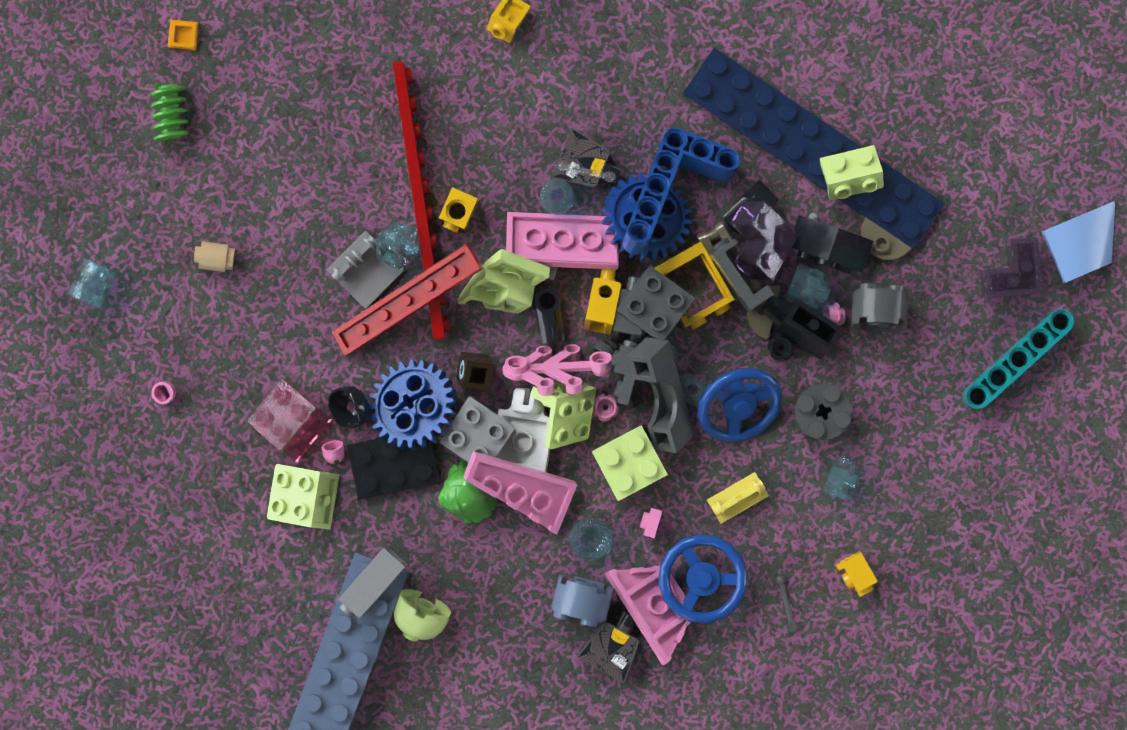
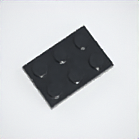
[347,438,441,500]

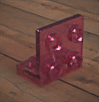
[248,379,332,463]

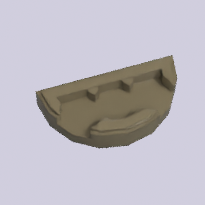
[860,217,911,260]
[746,286,780,340]

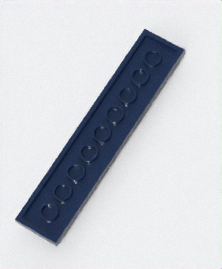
[683,47,945,250]

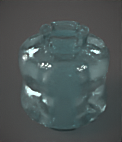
[540,179,575,215]

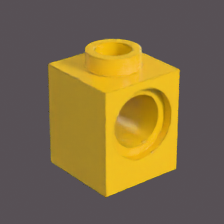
[439,187,479,233]

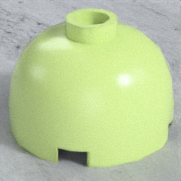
[394,589,451,641]

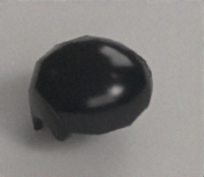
[328,386,369,428]

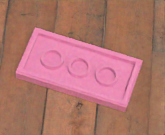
[506,212,619,270]

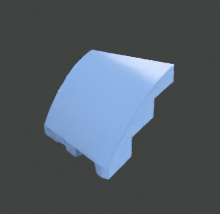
[1042,201,1115,283]

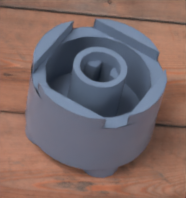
[551,575,614,627]

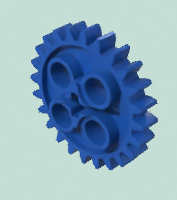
[601,172,692,262]
[369,359,458,451]

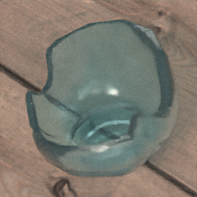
[569,518,614,561]

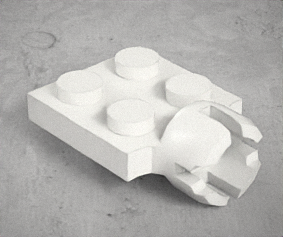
[496,388,550,473]

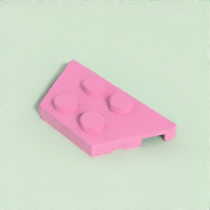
[605,566,694,665]

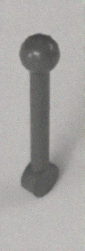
[776,575,797,632]

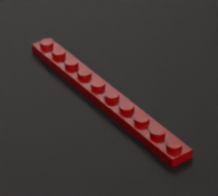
[392,61,450,340]

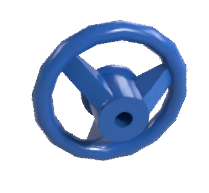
[697,368,783,443]
[658,534,748,624]

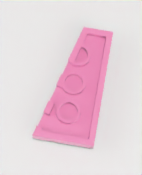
[463,451,577,535]

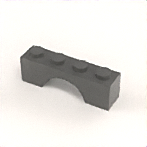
[627,337,695,453]

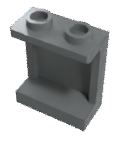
[710,237,774,313]

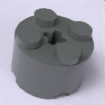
[851,283,909,332]
[793,384,852,440]

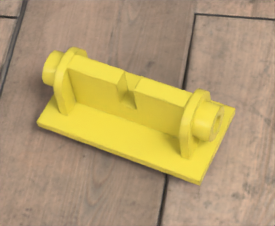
[707,472,769,524]

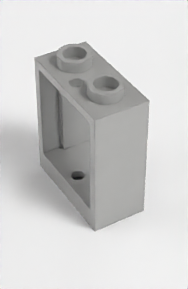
[338,546,408,618]

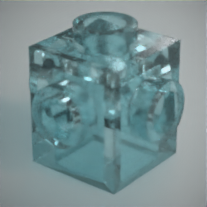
[375,221,420,270]
[784,263,831,310]

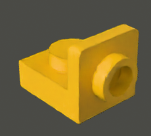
[486,0,531,43]

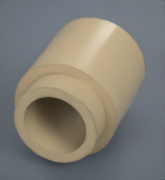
[194,241,235,272]

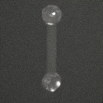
[557,161,615,183]

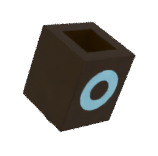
[456,351,494,391]

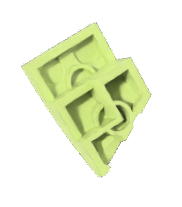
[458,249,550,314]

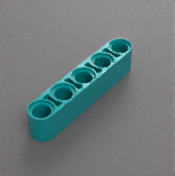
[962,309,1074,409]

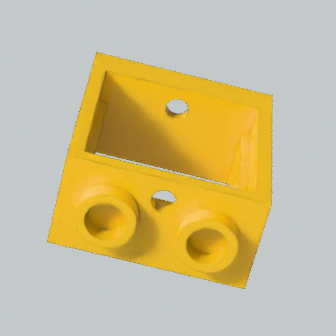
[654,242,734,330]

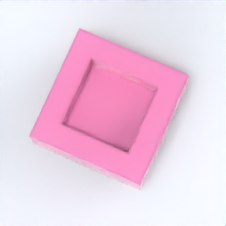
[640,508,662,538]

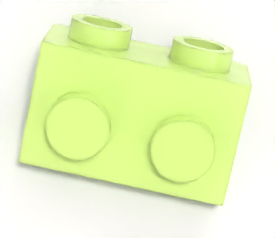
[820,145,884,200]

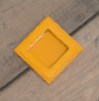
[168,20,199,51]

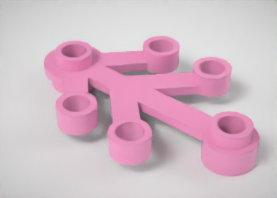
[503,344,612,396]

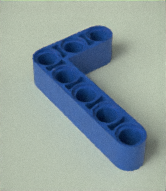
[622,128,740,255]

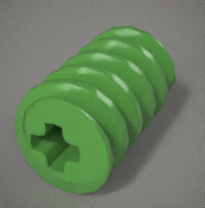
[150,83,189,142]

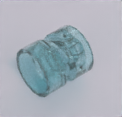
[68,258,117,309]

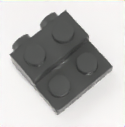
[611,340,641,408]

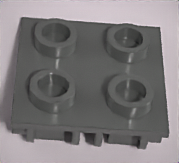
[616,266,695,340]

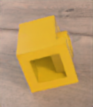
[835,551,878,597]

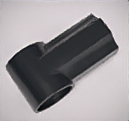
[722,179,779,235]
[534,288,566,344]

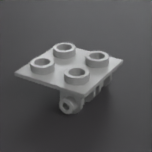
[326,230,405,309]
[440,396,516,462]

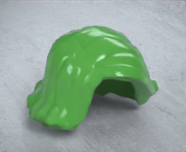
[438,459,498,524]

